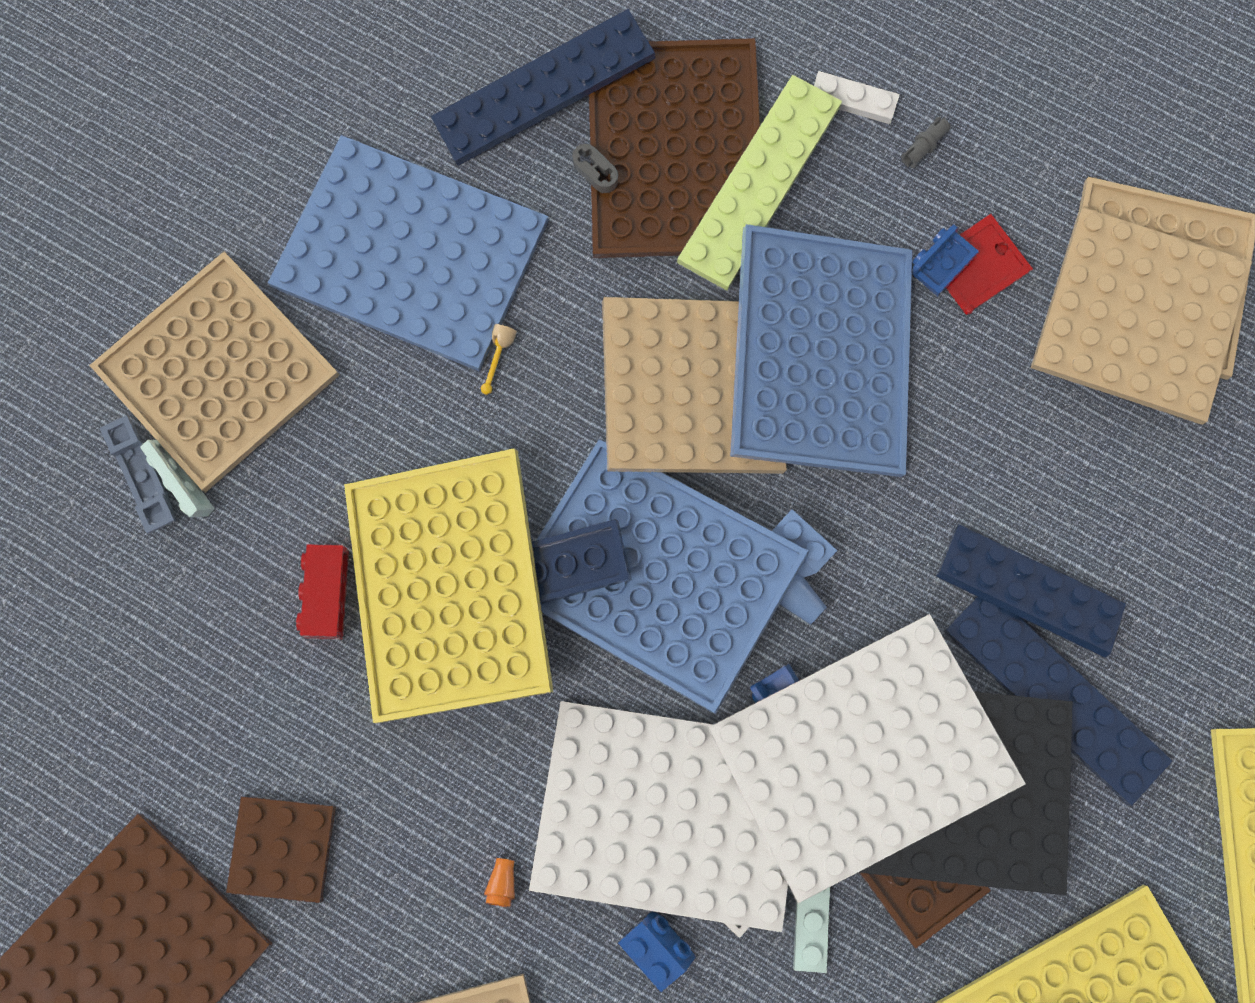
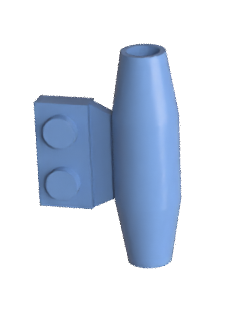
[772,509,838,625]

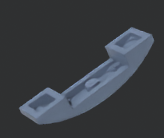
[100,415,176,534]

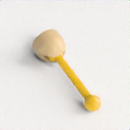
[481,324,517,395]

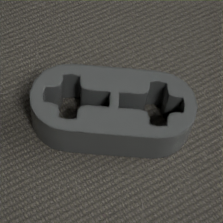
[572,144,618,193]

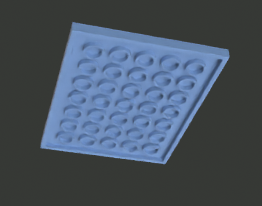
[268,135,549,372]
[730,224,912,477]
[536,439,808,715]

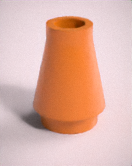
[484,858,515,907]

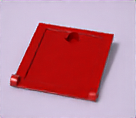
[946,214,1033,315]

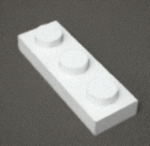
[814,71,900,124]

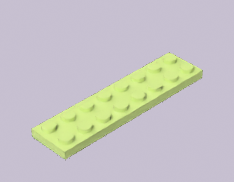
[677,75,842,291]

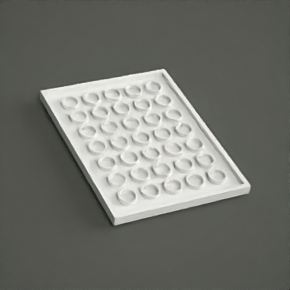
[708,614,1025,903]
[529,701,788,932]

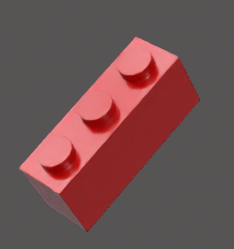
[296,544,349,640]

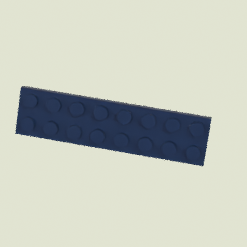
[431,9,655,166]
[944,596,1172,806]

